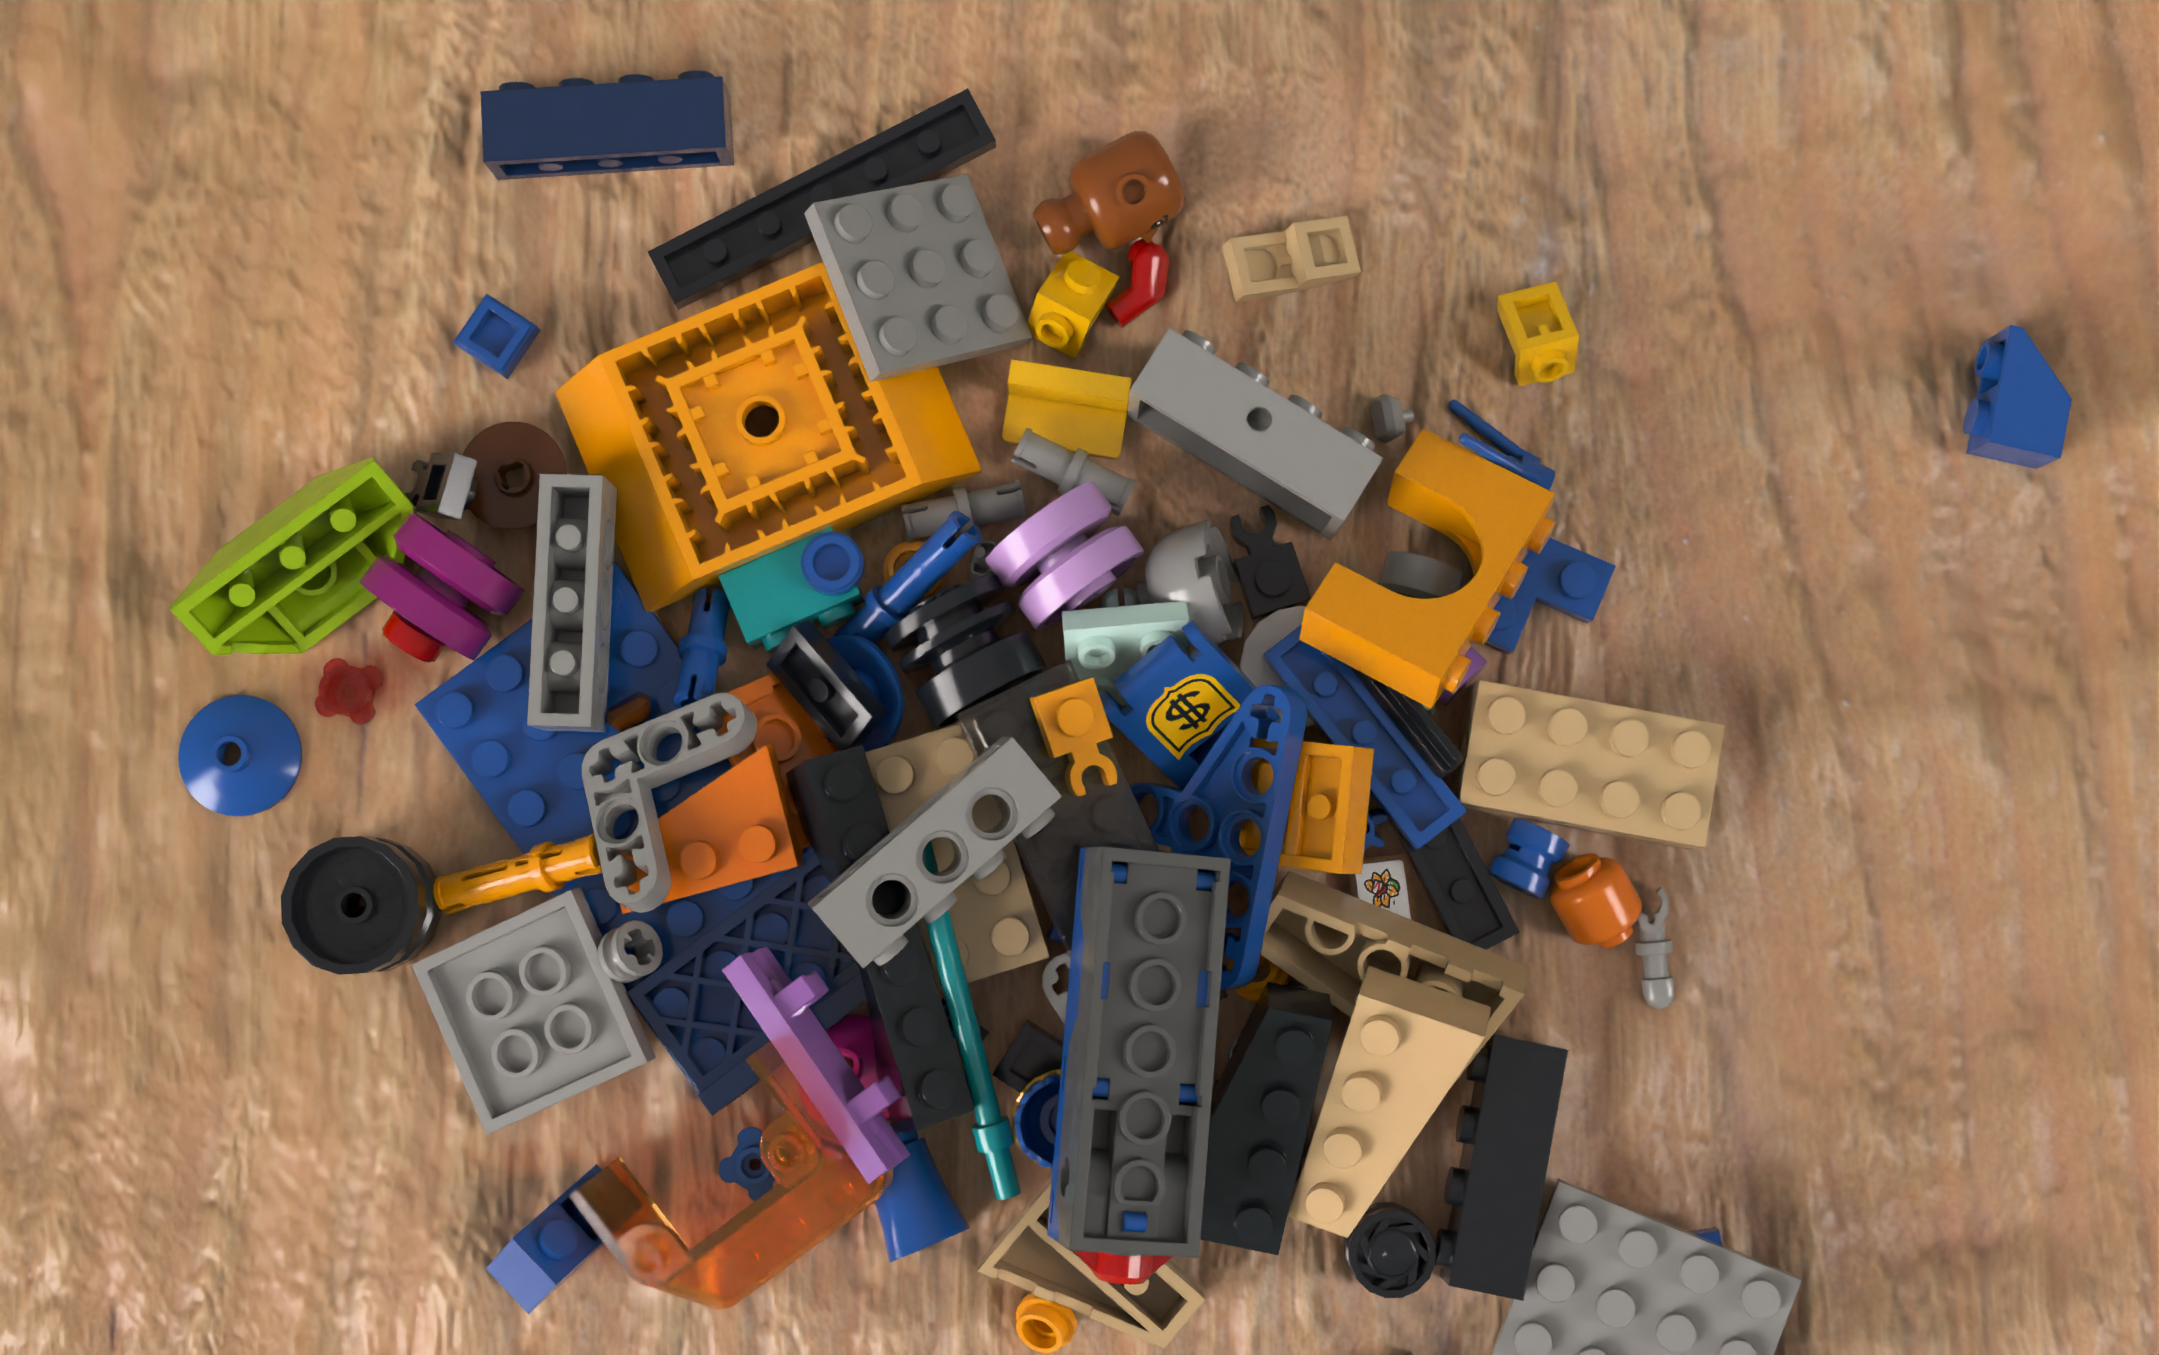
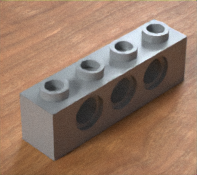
[527,474,617,732]
[807,736,1062,968]

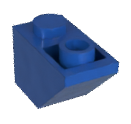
[1963,325,2072,469]
[486,1164,638,1315]

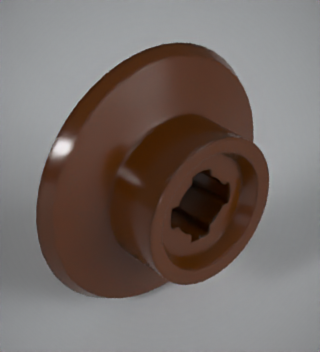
[462,422,567,529]

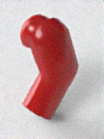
[1105,239,1169,328]

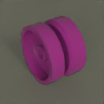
[360,511,525,661]

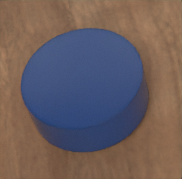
[801,532,865,596]

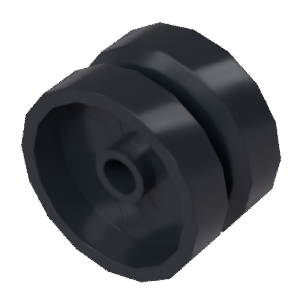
[281,836,442,975]

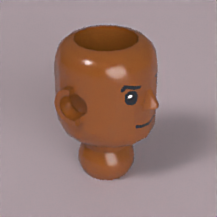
[1033,131,1185,255]

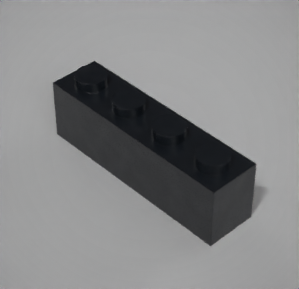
[1435,1034,1568,1301]

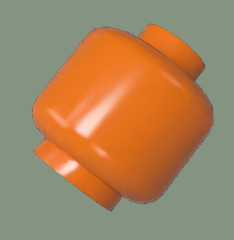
[1549,853,1643,948]

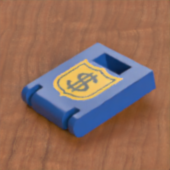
[1099,620,1280,789]

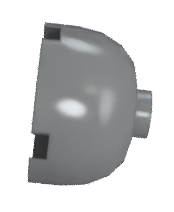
[1137,520,1244,644]

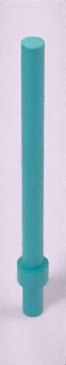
[922,841,1021,1200]

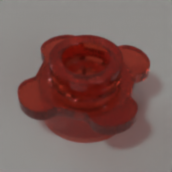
[315,658,384,725]

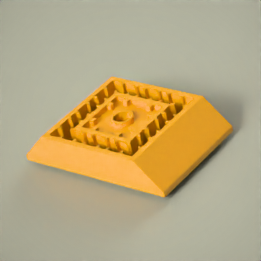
[555,262,983,612]

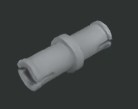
[1010,427,1135,516]
[900,480,1027,543]

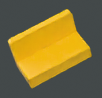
[1002,359,1132,460]

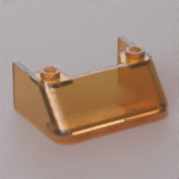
[569,1041,893,1309]

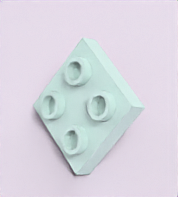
[1062,588,1190,705]

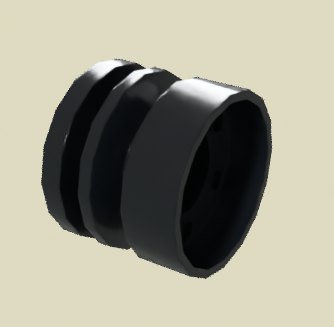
[884,574,1047,729]

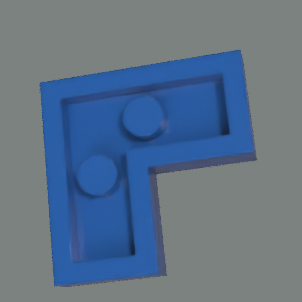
[1485,537,1616,654]

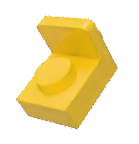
[1497,281,1579,386]

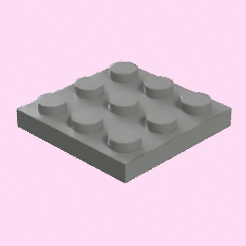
[804,174,1032,382]
[412,887,656,1135]

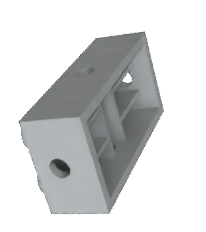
[1127,328,1383,540]

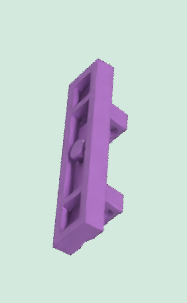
[722,946,911,1184]

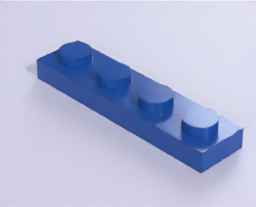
[1262,625,1467,851]

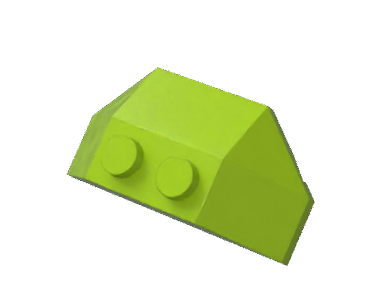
[170,456,414,655]

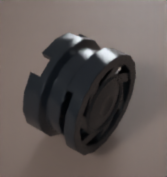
[1344,1202,1436,1298]

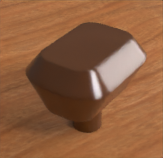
[606,692,652,732]

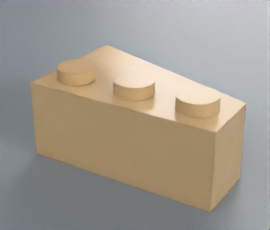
[977,1175,1206,1349]

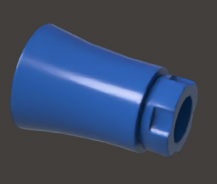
[868,1123,970,1263]

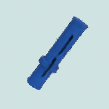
[834,511,982,645]

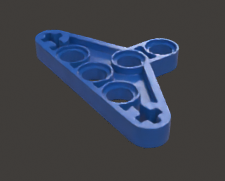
[1117,685,1307,990]

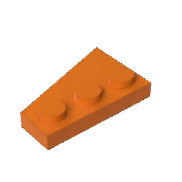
[620,744,804,914]

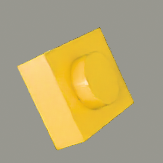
[1027,251,1120,358]

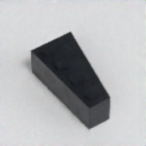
[1200,982,1333,1255]

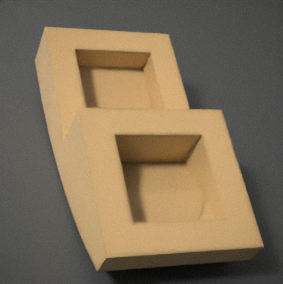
[1222,216,1361,303]

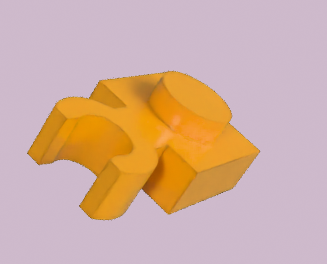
[1029,677,1117,797]

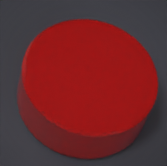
[382,610,446,663]

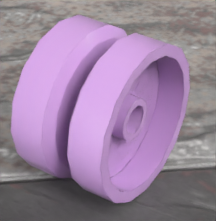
[985,481,1144,632]

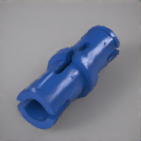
[673,588,731,709]

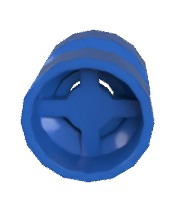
[1488,818,1570,900]

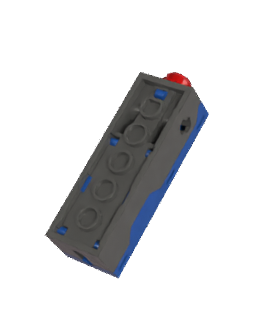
[1047,847,1231,1285]

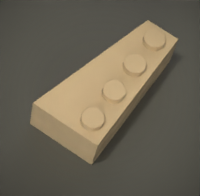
[1261,871,1529,1087]
[1287,966,1491,1238]

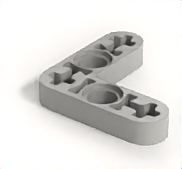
[581,693,757,913]

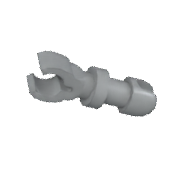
[1634,887,1675,1009]

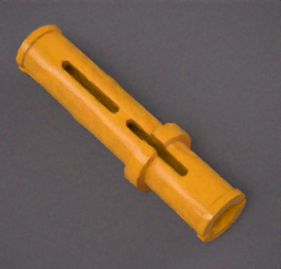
[433,834,602,914]

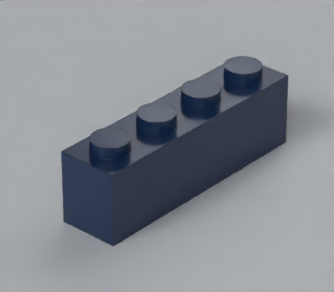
[480,71,734,180]

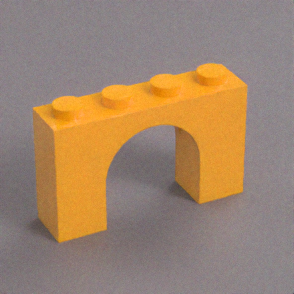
[1299,428,1556,709]

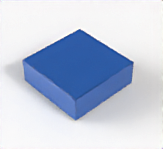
[453,293,541,379]

